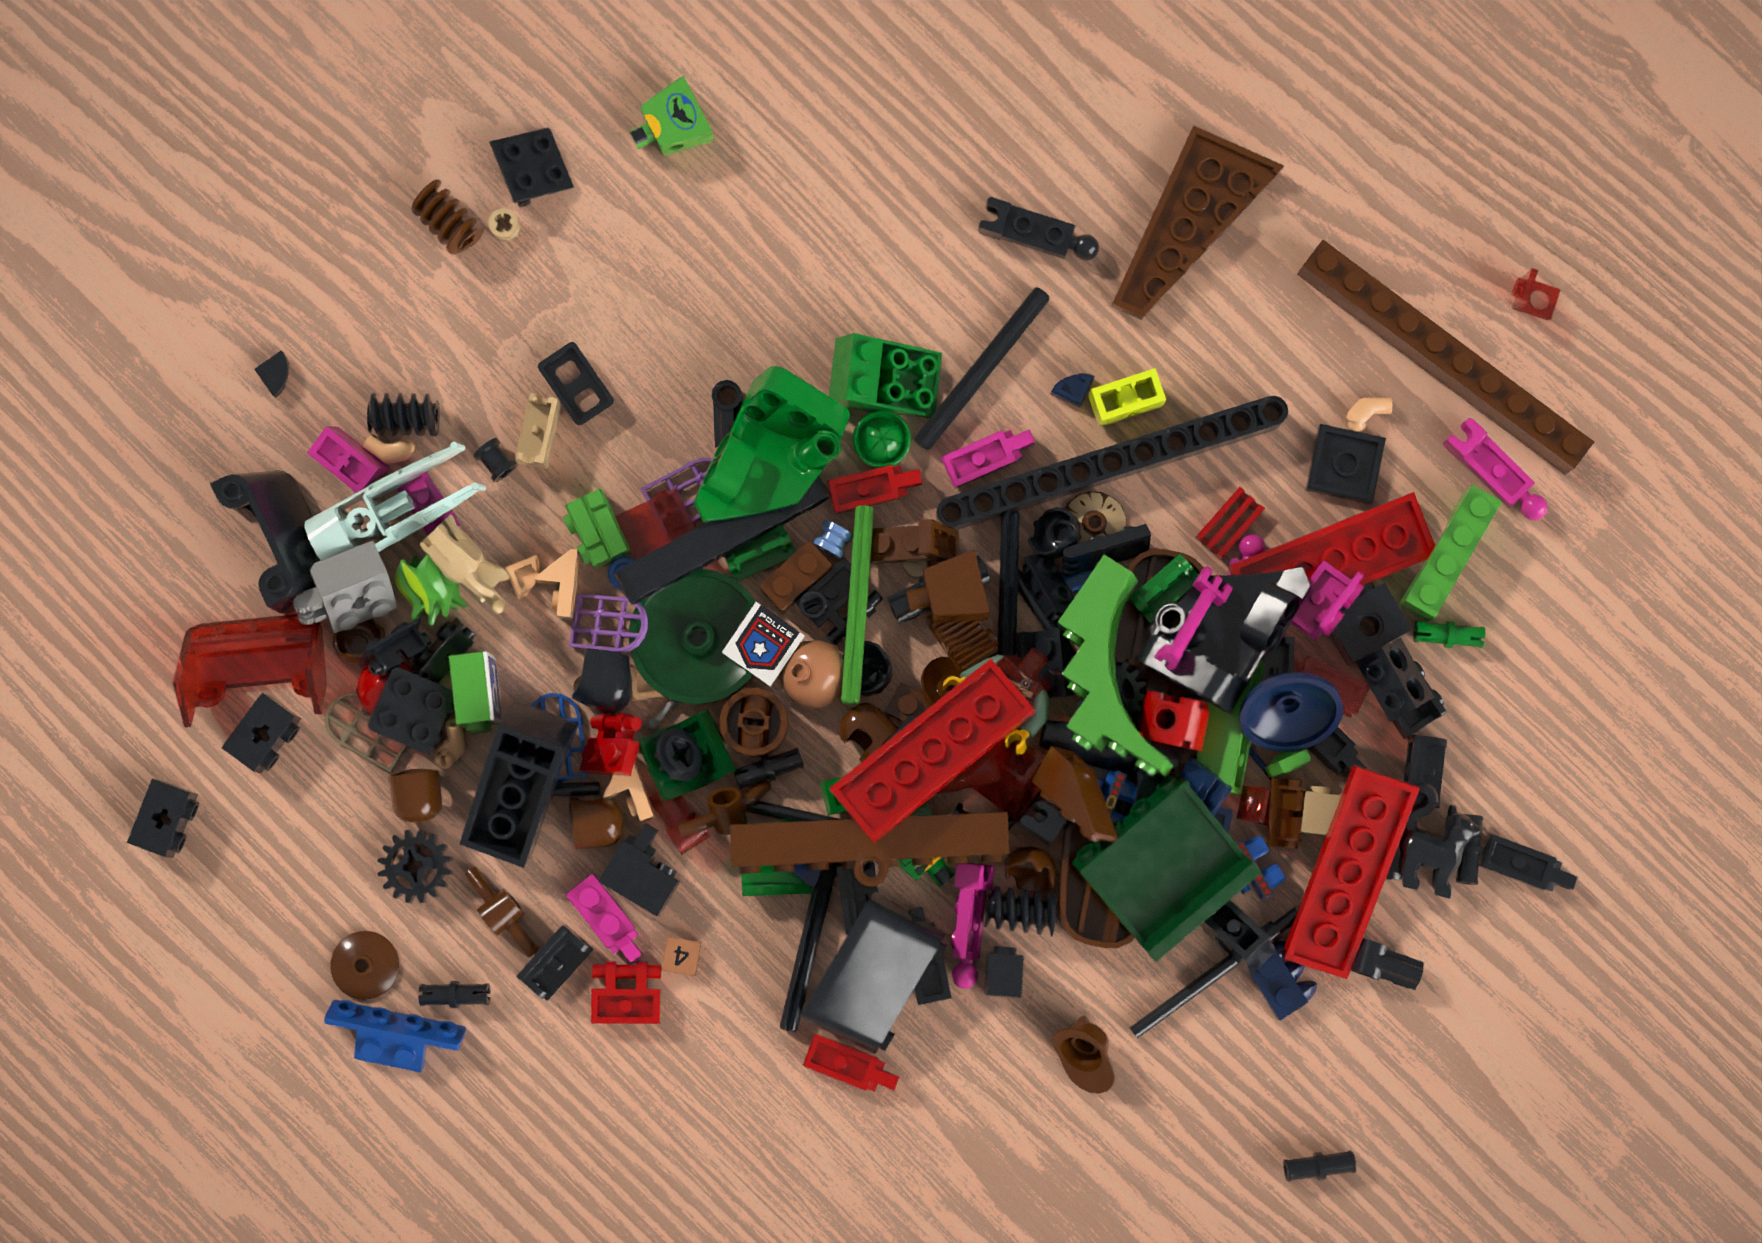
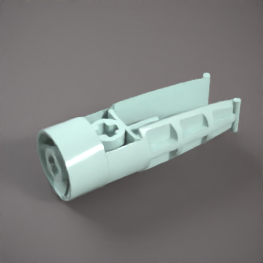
[305,442,486,560]

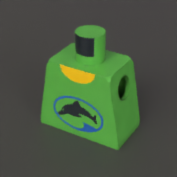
[629,76,714,155]

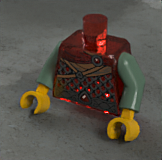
[943,648,1050,754]

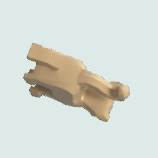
[420,514,511,614]

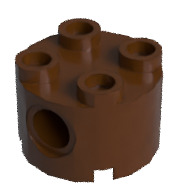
[719,687,789,758]

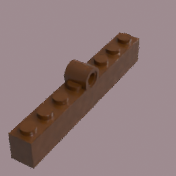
[730,812,1010,887]

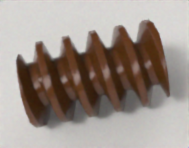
[411,179,484,255]

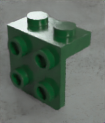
[638,709,736,801]

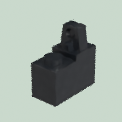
[598,823,681,917]

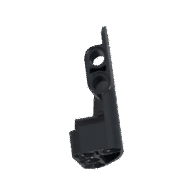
[1137,567,1311,714]

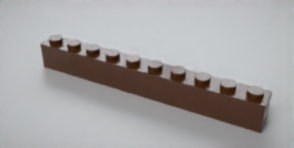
[1297,240,1594,475]

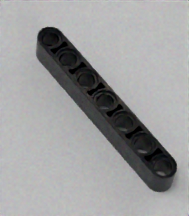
[614,476,831,605]

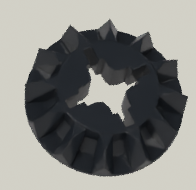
[653,728,702,783]

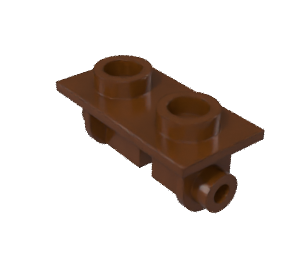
[1267,778,1305,849]

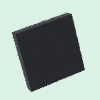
[1305,424,1386,505]

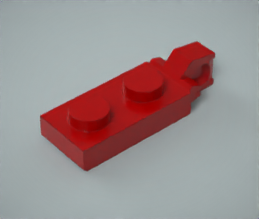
[827,465,923,515]
[802,1033,899,1092]

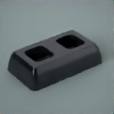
[538,342,614,425]

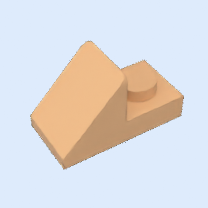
[534,549,581,620]
[603,760,656,822]

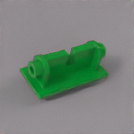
[724,525,795,582]
[1129,554,1199,623]

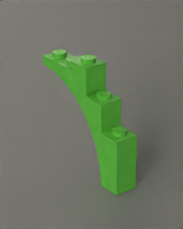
[1058,555,1173,777]

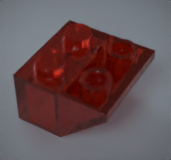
[964,738,1045,821]

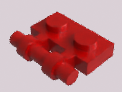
[579,713,642,776]
[591,961,662,1024]

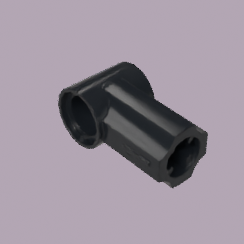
[711,380,743,448]
[1351,938,1424,990]

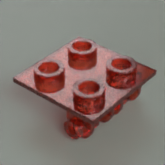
[615,488,695,560]

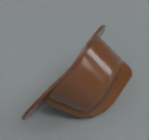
[1052,1016,1115,1094]

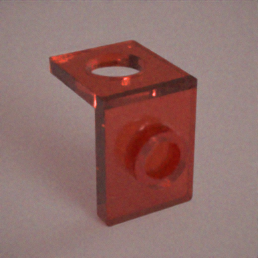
[1512,268,1560,321]
[1236,785,1270,826]

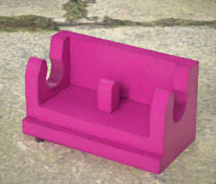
[307,426,390,493]

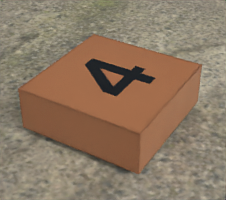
[661,937,701,976]

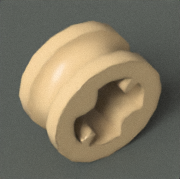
[488,208,520,241]

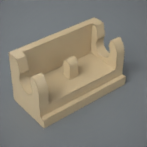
[514,393,562,469]

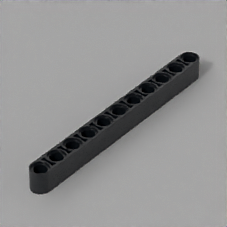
[936,396,1288,530]

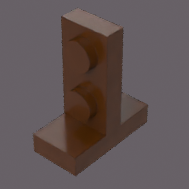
[870,519,959,564]

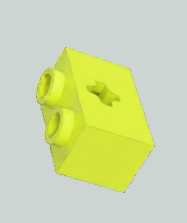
[1088,368,1166,428]

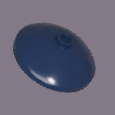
[1239,672,1343,752]

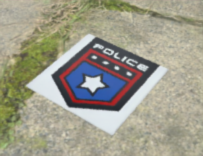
[722,602,805,687]

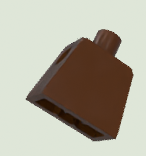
[906,550,989,623]

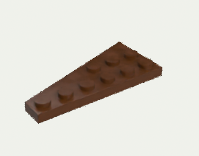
[1111,125,1284,320]

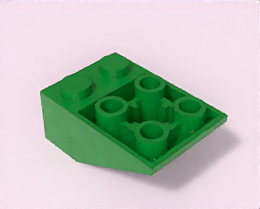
[829,333,942,418]

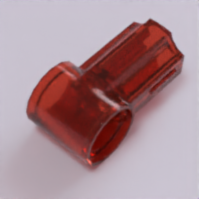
[648,791,711,855]

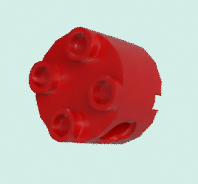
[1137,691,1210,751]

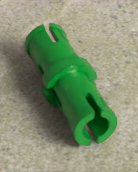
[1413,621,1485,648]

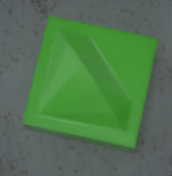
[1264,749,1311,778]

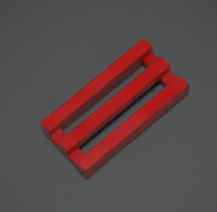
[1195,487,1265,559]

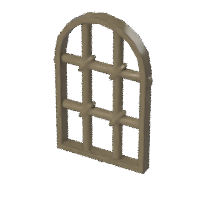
[325,692,407,773]

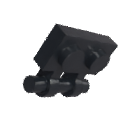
[795,557,884,645]

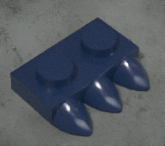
[1249,941,1317,1021]

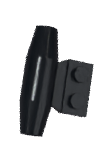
[1039,720,1179,816]

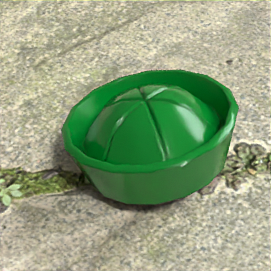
[852,410,911,468]

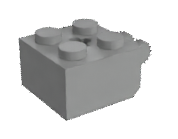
[293,541,398,633]

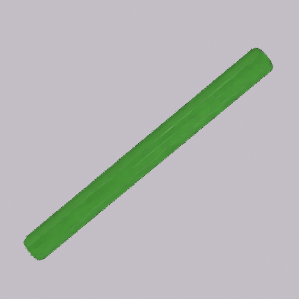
[841,505,874,705]

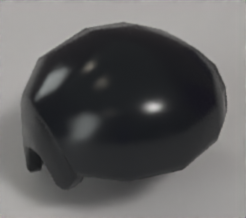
[1028,507,1081,559]
[843,641,893,697]

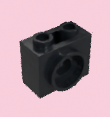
[1329,582,1412,666]

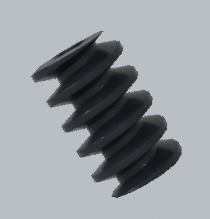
[367,393,440,437]
[984,885,1057,937]

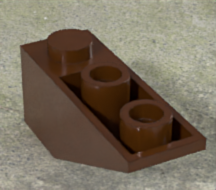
[1031,746,1117,842]

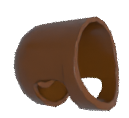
[838,703,898,762]
[388,768,442,823]
[569,798,623,849]

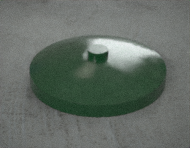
[629,569,756,705]

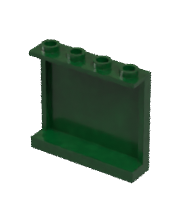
[1072,773,1262,962]

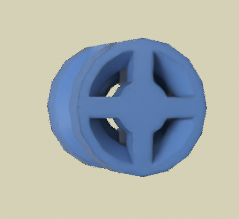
[812,520,853,560]

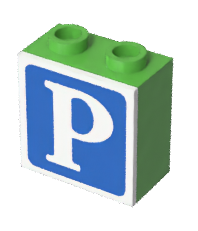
[449,651,502,734]

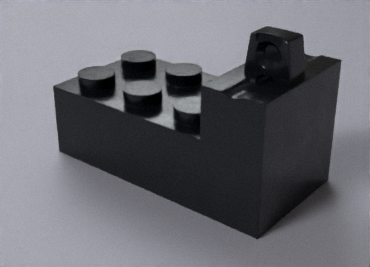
[459,701,579,868]

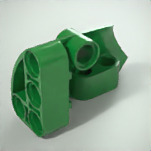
[693,366,850,522]

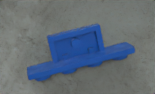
[324,1000,466,1073]

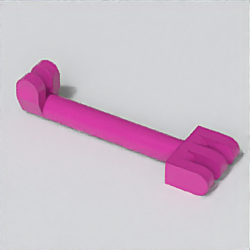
[1154,566,1233,671]

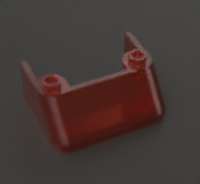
[172,614,327,728]

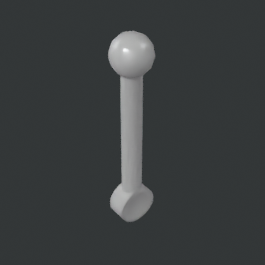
[646,700,677,731]

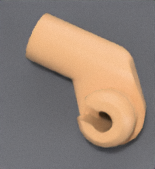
[1347,398,1392,432]
[363,434,415,464]
[435,718,466,769]

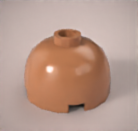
[780,640,844,708]

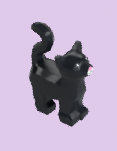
[1386,782,1480,899]

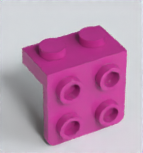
[1291,560,1364,640]

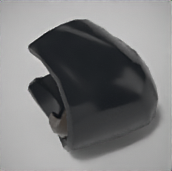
[572,648,633,715]

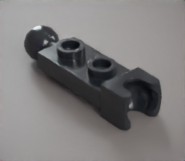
[978,197,1099,260]

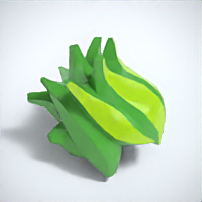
[395,554,467,626]

